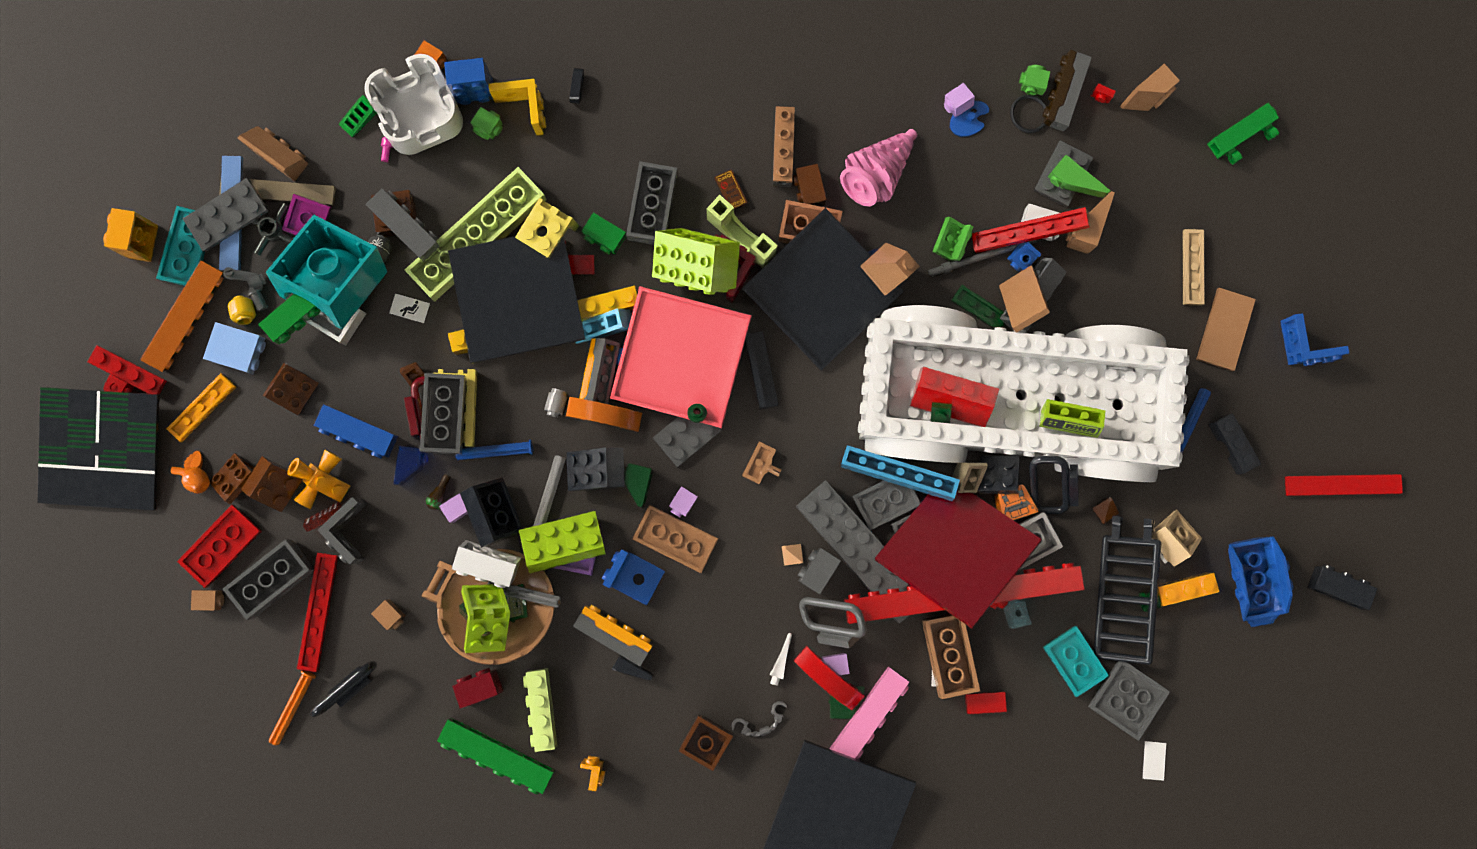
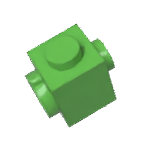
[1019,65,1050,95]
[471,107,503,140]

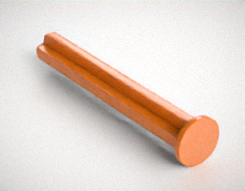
[269,670,316,746]

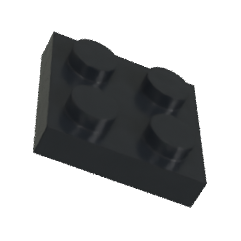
[978,456,1020,494]

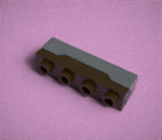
[1042,50,1092,131]

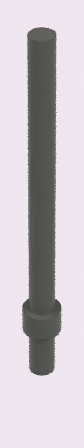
[928,240,1037,277]

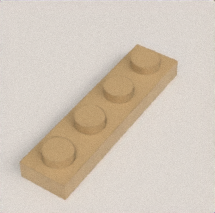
[1183,229,1204,306]

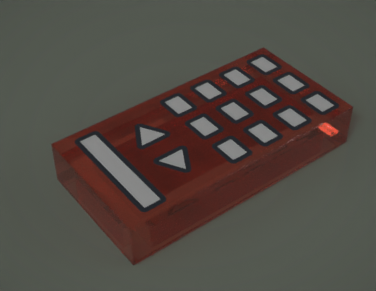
[303,502,342,532]

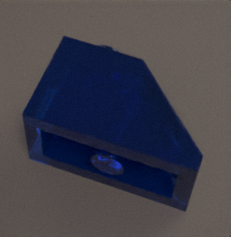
[393,446,428,486]

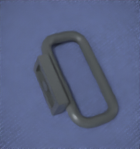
[799,597,867,648]

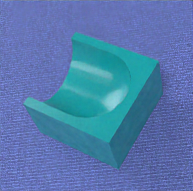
[266,215,388,330]

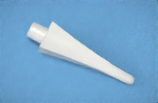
[770,633,792,686]

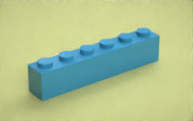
[841,445,960,501]

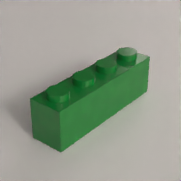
[258,294,321,345]

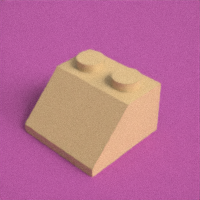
[1153,509,1202,566]

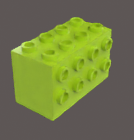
[652,228,740,295]

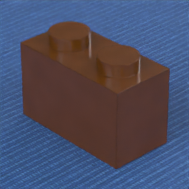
[792,164,827,206]

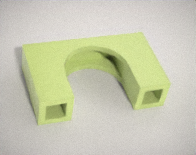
[707,195,778,268]

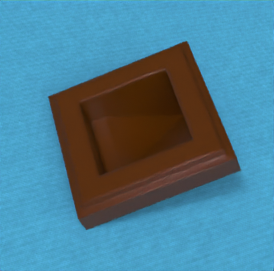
[399,362,425,387]
[1092,497,1119,524]

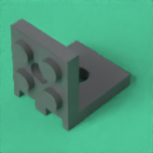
[318,497,367,564]

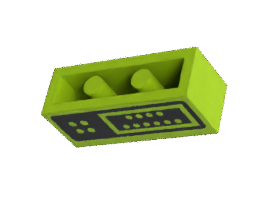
[1039,399,1106,438]

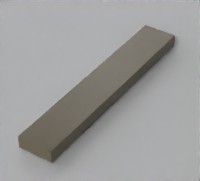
[219,179,336,206]

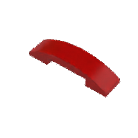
[794,646,865,710]

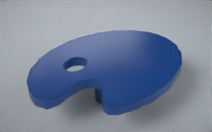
[950,101,989,137]

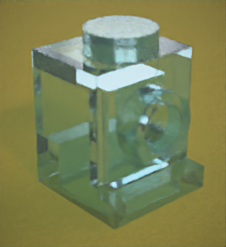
[1004,599,1032,629]

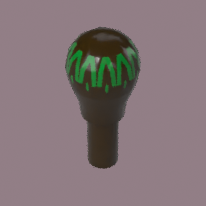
[426,474,451,510]

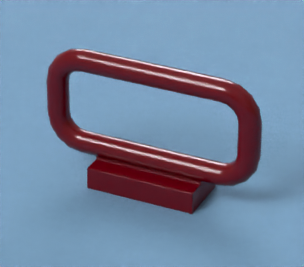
[404,376,425,440]

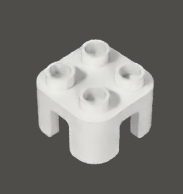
[365,54,463,155]

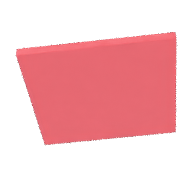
[610,287,752,428]

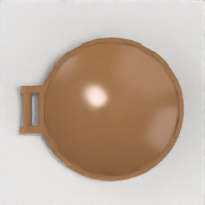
[422,549,555,665]

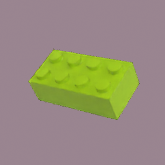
[519,511,606,573]

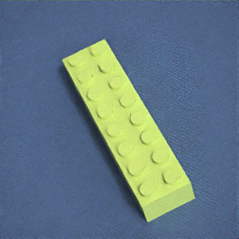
[405,167,547,301]

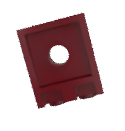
[715,234,756,303]

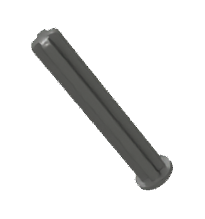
[487,581,562,608]

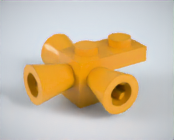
[287,449,350,509]

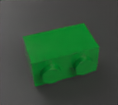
[581,212,626,255]

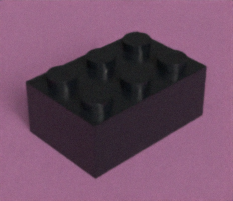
[567,447,625,491]
[460,477,523,548]

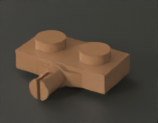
[742,442,782,484]

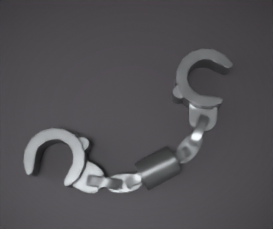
[732,701,787,737]

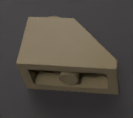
[952,462,988,493]

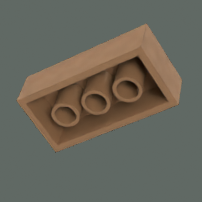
[922,614,980,699]

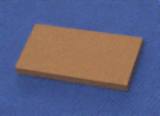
[999,265,1050,333]
[1196,288,1256,371]
[633,505,718,573]

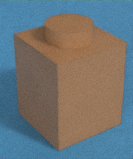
[191,590,224,611]
[371,599,406,630]

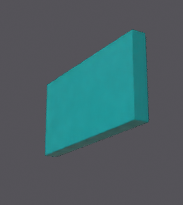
[156,206,205,286]

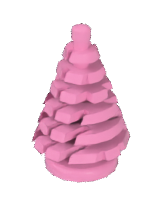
[840,129,917,207]

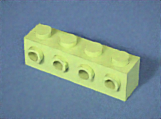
[523,668,557,752]

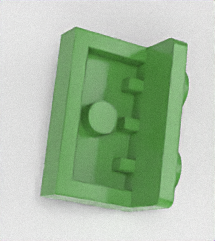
[932,217,973,261]

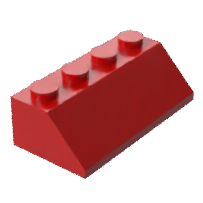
[910,367,999,427]

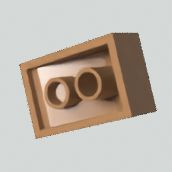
[1066,191,1115,254]

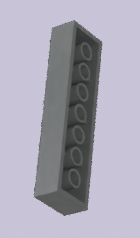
[795,480,911,624]

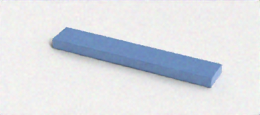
[219,156,243,271]

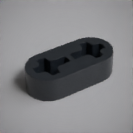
[570,68,584,104]

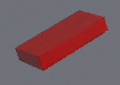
[965,692,1007,714]

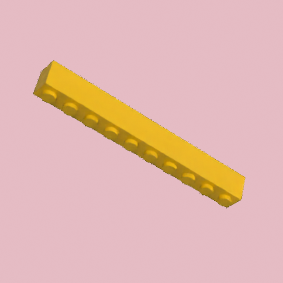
[448,286,637,355]

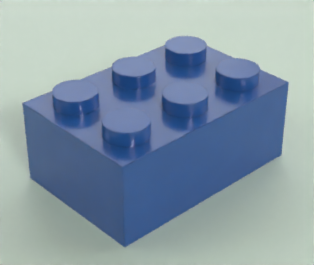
[444,58,493,105]

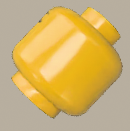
[228,296,256,325]

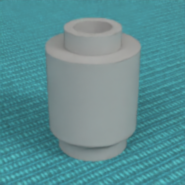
[544,388,567,418]

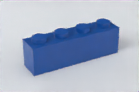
[313,404,398,459]

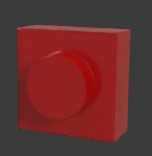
[1091,83,1116,103]

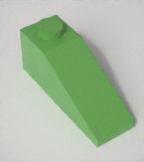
[1047,155,1110,198]

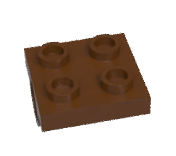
[263,363,319,415]
[210,453,254,505]

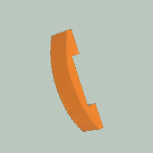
[566,397,642,432]

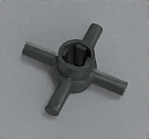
[252,203,294,256]

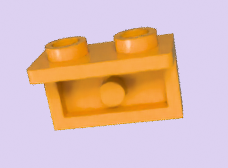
[580,756,605,791]

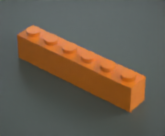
[140,260,224,372]

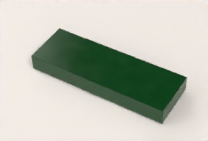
[951,285,1004,330]

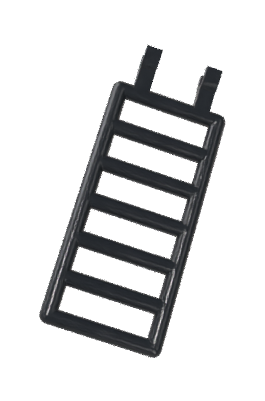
[1094,516,1162,665]

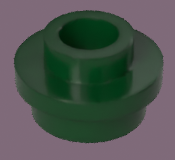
[687,404,707,423]

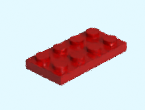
[177,505,262,588]

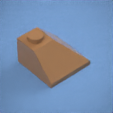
[860,243,920,295]

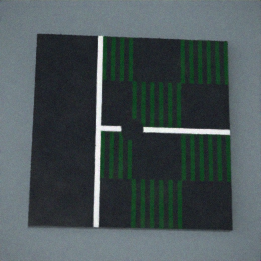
[37,387,160,510]

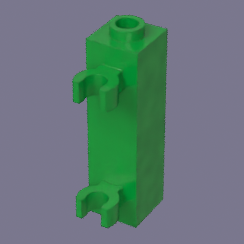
[1207,102,1279,165]

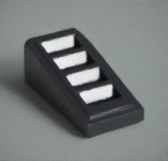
[612,655,653,680]

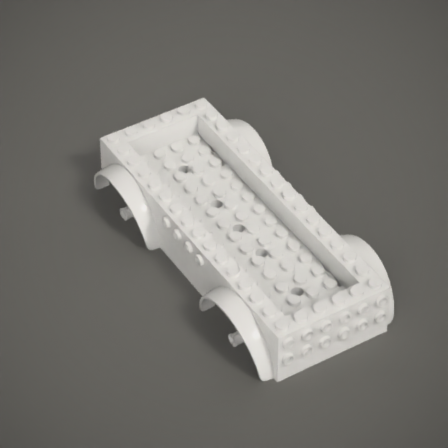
[858,305,1189,482]

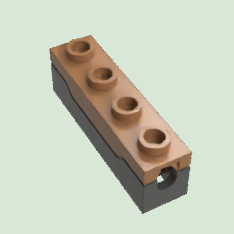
[772,106,795,187]

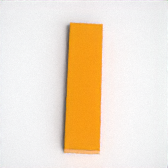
[166,373,236,442]

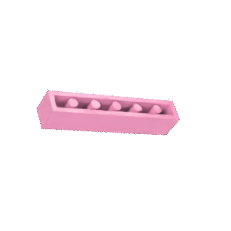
[830,667,909,759]

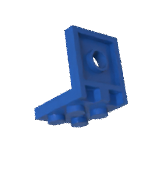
[1280,313,1349,366]
[602,549,665,606]

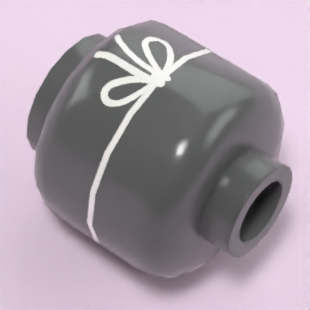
[368,235,392,262]

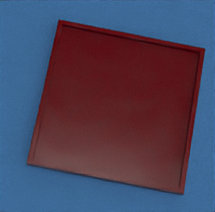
[875,490,1042,629]

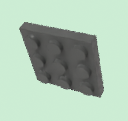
[1088,661,1170,741]

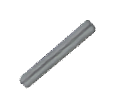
[533,456,566,526]

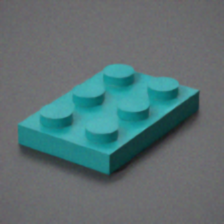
[1043,626,1109,697]

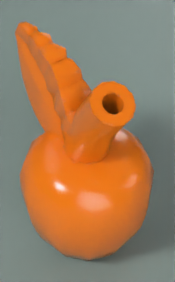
[171,451,210,494]

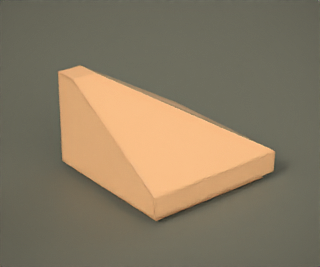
[782,544,803,565]

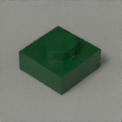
[930,402,952,424]

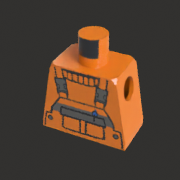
[994,484,1038,520]

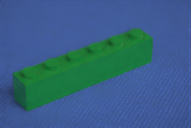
[437,717,555,795]

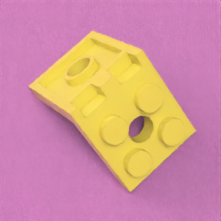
[515,198,579,258]

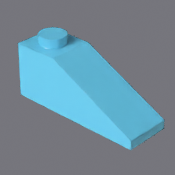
[575,308,632,344]

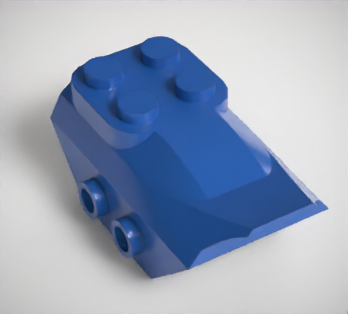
[1228,536,1293,627]

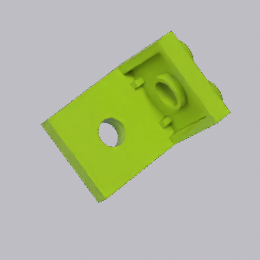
[461,584,510,653]

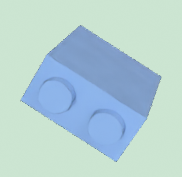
[203,322,266,374]

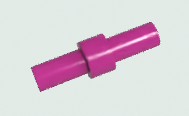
[381,136,393,162]

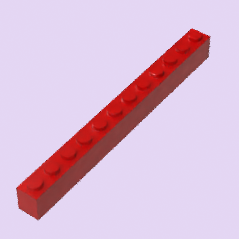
[844,563,1084,624]

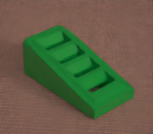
[339,95,377,138]

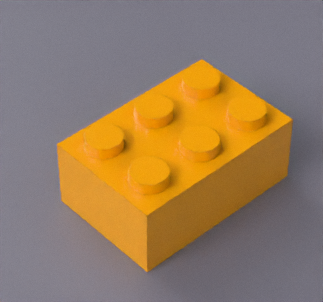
[103,208,158,262]

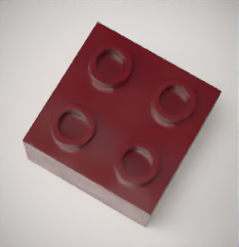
[452,667,504,709]

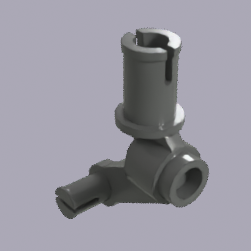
[224,267,268,312]

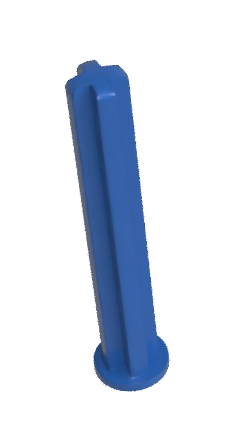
[1180,388,1211,453]
[455,440,533,460]

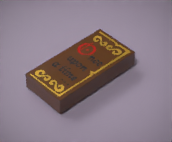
[714,169,747,210]

